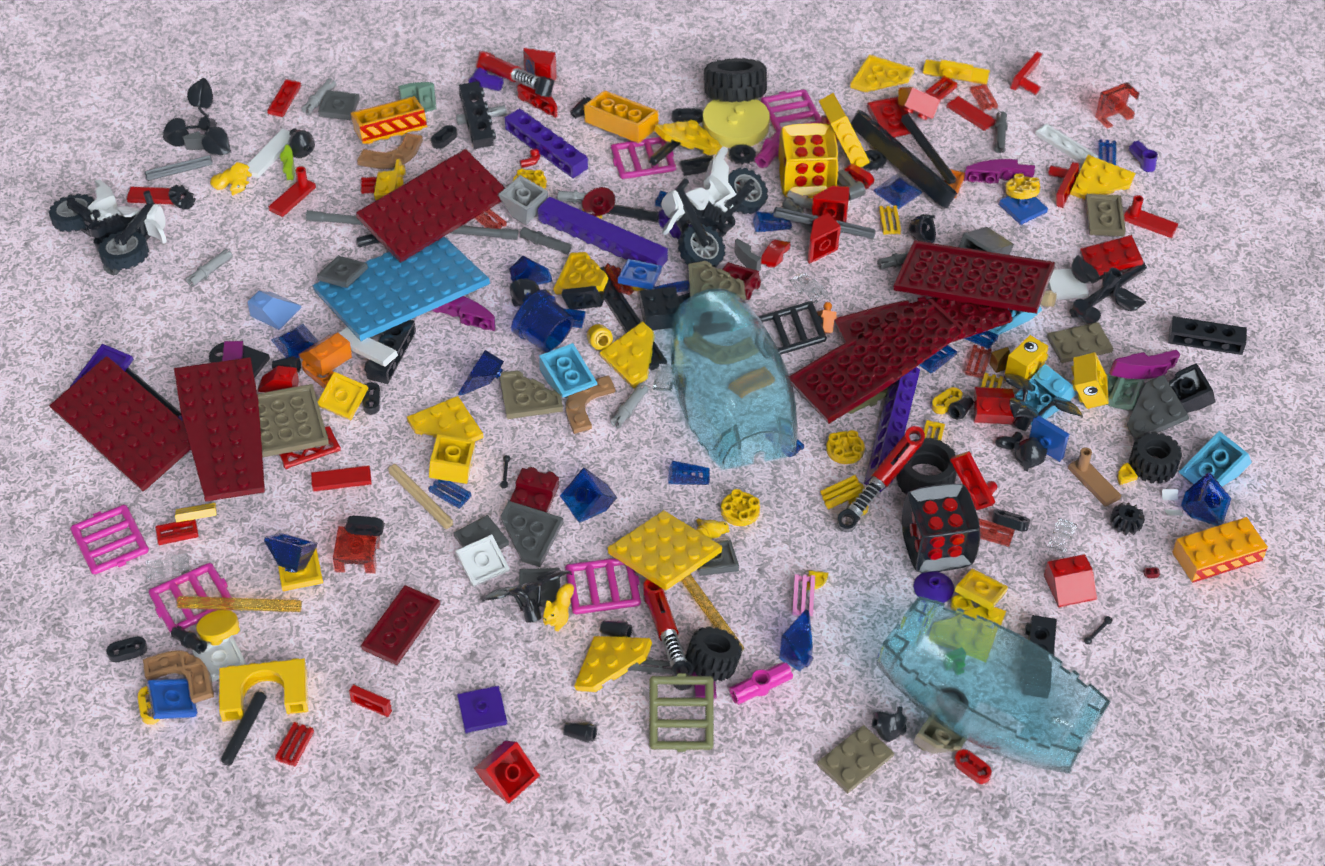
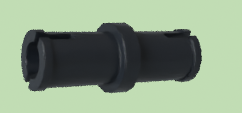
[171,626,207,654]

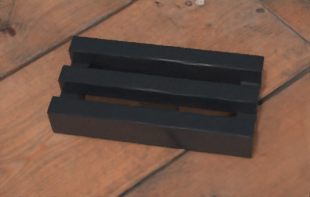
[680,155,713,176]

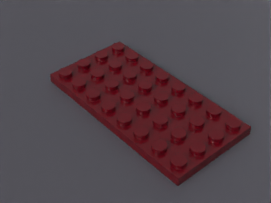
[356,148,505,263]
[893,241,1055,314]
[49,356,191,492]

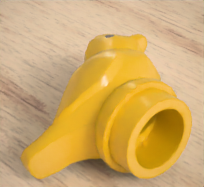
[696,518,730,539]

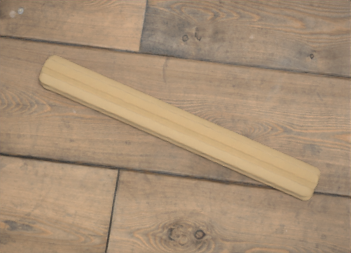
[388,464,453,529]

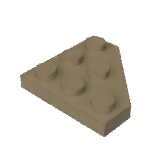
[688,261,746,309]
[499,370,563,420]

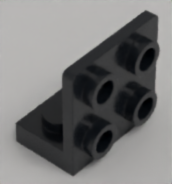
[561,279,611,310]

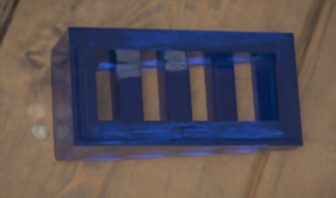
[753,211,792,232]
[919,345,957,374]
[668,461,710,485]

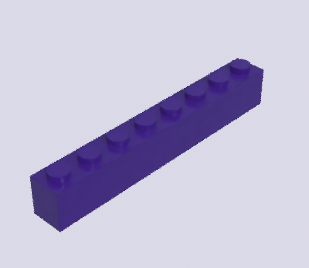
[538,196,668,266]

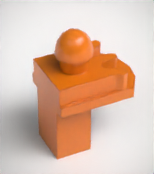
[817,302,837,334]

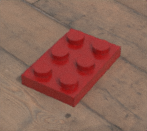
[867,97,911,137]
[1080,235,1143,276]

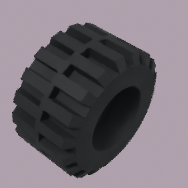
[1129,432,1182,484]
[685,626,742,682]

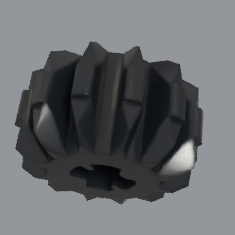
[1110,502,1145,535]

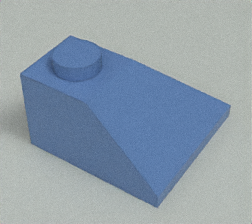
[247,291,302,330]

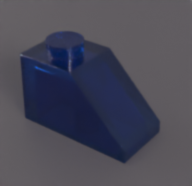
[509,256,553,285]

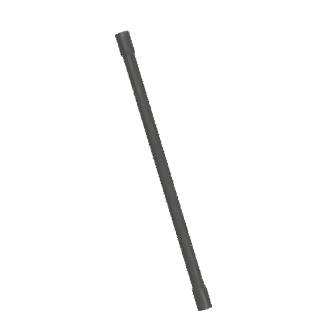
[306,210,519,240]

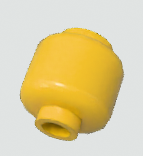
[586,324,613,350]

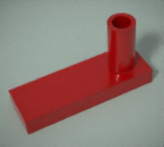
[1010,51,1042,95]
[1048,162,1079,208]
[268,166,316,217]
[1124,195,1179,238]
[950,451,998,511]

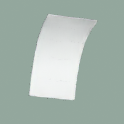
[1162,489,1184,516]

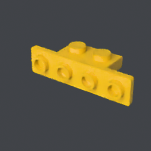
[923,59,990,85]
[374,159,406,200]

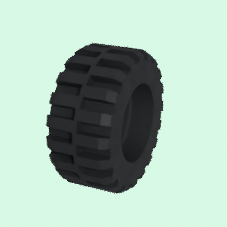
[704,58,767,102]

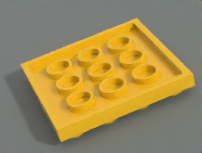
[608,510,722,591]

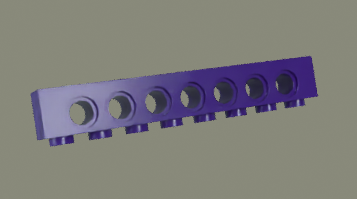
[864,367,920,492]

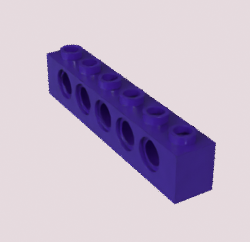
[505,108,588,178]

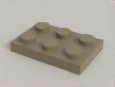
[1085,194,1126,236]
[1047,322,1113,363]
[817,725,894,794]

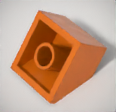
[299,332,352,376]

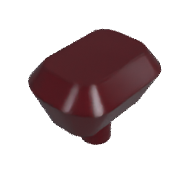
[1143,567,1160,578]

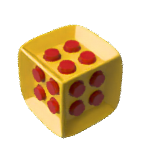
[779,123,838,198]

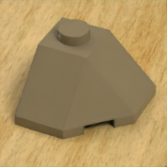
[913,714,968,754]

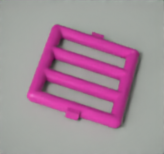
[760,89,824,131]
[610,137,676,179]
[70,505,149,575]
[565,558,641,615]
[148,563,235,633]

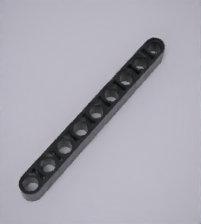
[850,110,957,208]

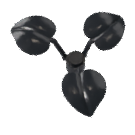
[163,78,231,155]
[1071,255,1146,324]
[1004,374,1083,431]
[482,570,572,623]

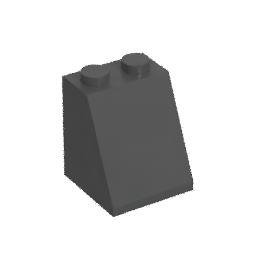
[958,227,1014,255]

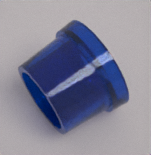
[511,289,574,352]

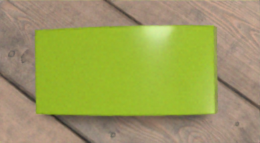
[280,145,295,181]

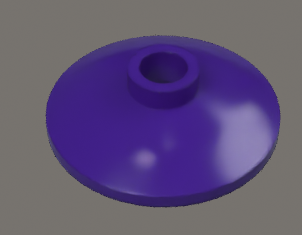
[914,571,954,604]

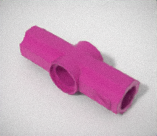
[755,128,782,169]
[729,662,793,705]

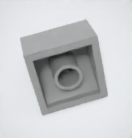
[499,175,548,225]

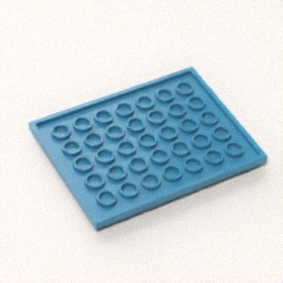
[313,236,490,341]

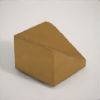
[989,347,1010,373]

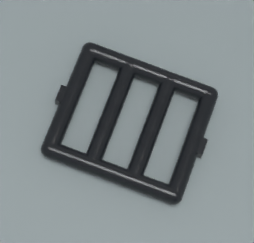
[754,301,827,358]

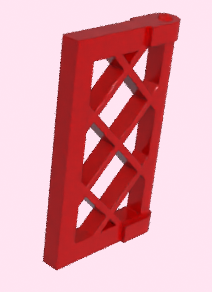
[279,426,341,469]

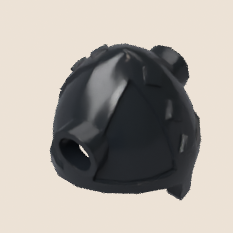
[287,128,315,158]
[909,214,936,243]
[510,279,542,309]
[1014,437,1048,472]
[871,706,907,742]

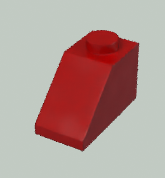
[257,366,299,393]

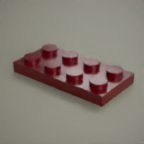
[361,585,441,666]

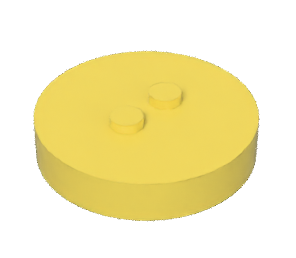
[703,99,770,148]

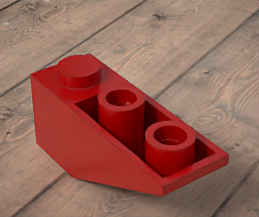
[517,83,558,118]

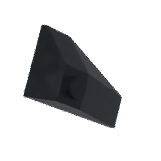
[1169,363,1216,413]

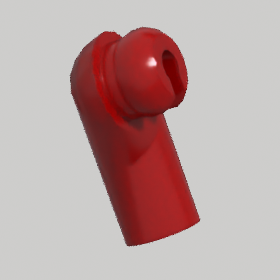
[519,149,541,168]

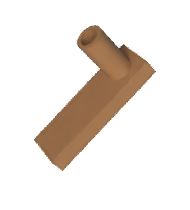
[1068,447,1121,507]

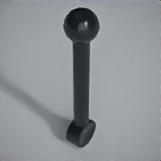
[500,455,511,488]
[1084,616,1113,645]

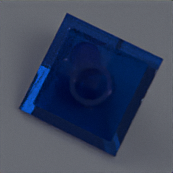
[873,174,922,209]
[271,324,319,358]
[458,350,504,395]
[560,467,617,523]
[1181,472,1232,526]
[264,533,318,573]
[779,609,813,672]

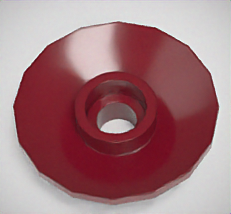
[582,187,616,216]

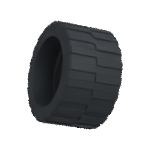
[896,438,957,494]

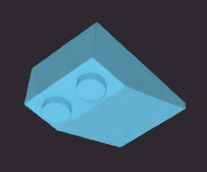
[539,343,597,397]
[1179,431,1252,496]

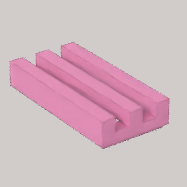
[792,574,815,616]

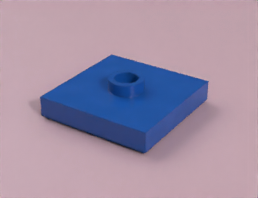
[999,196,1048,225]
[618,259,662,290]
[1029,416,1070,462]
[147,679,197,719]

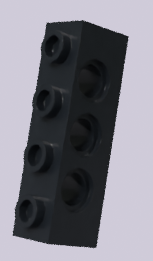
[459,81,496,149]
[1168,316,1247,355]
[364,319,416,384]
[1020,615,1057,698]

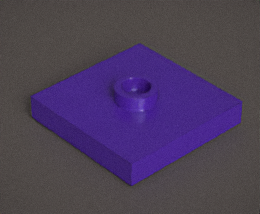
[457,686,508,733]

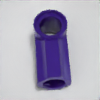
[468,68,504,91]
[1129,140,1158,172]

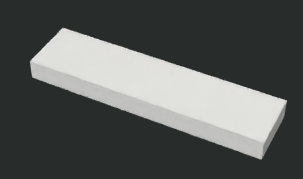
[1035,124,1099,165]
[247,129,290,178]
[340,327,398,367]

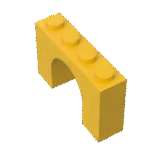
[818,92,870,167]
[219,658,309,722]

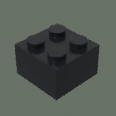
[640,287,682,330]

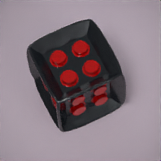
[901,483,980,573]

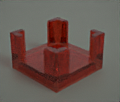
[1095,82,1140,129]
[333,526,381,574]

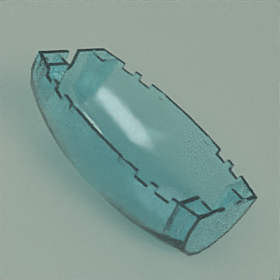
[670,289,798,470]
[876,596,1111,774]

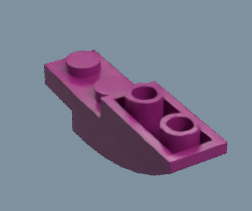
[964,159,1035,184]
[432,296,496,331]
[1109,349,1181,379]

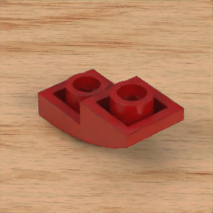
[761,239,791,267]

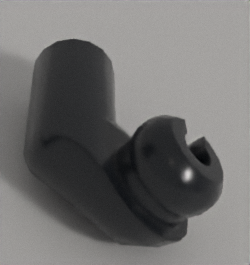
[995,432,1023,450]

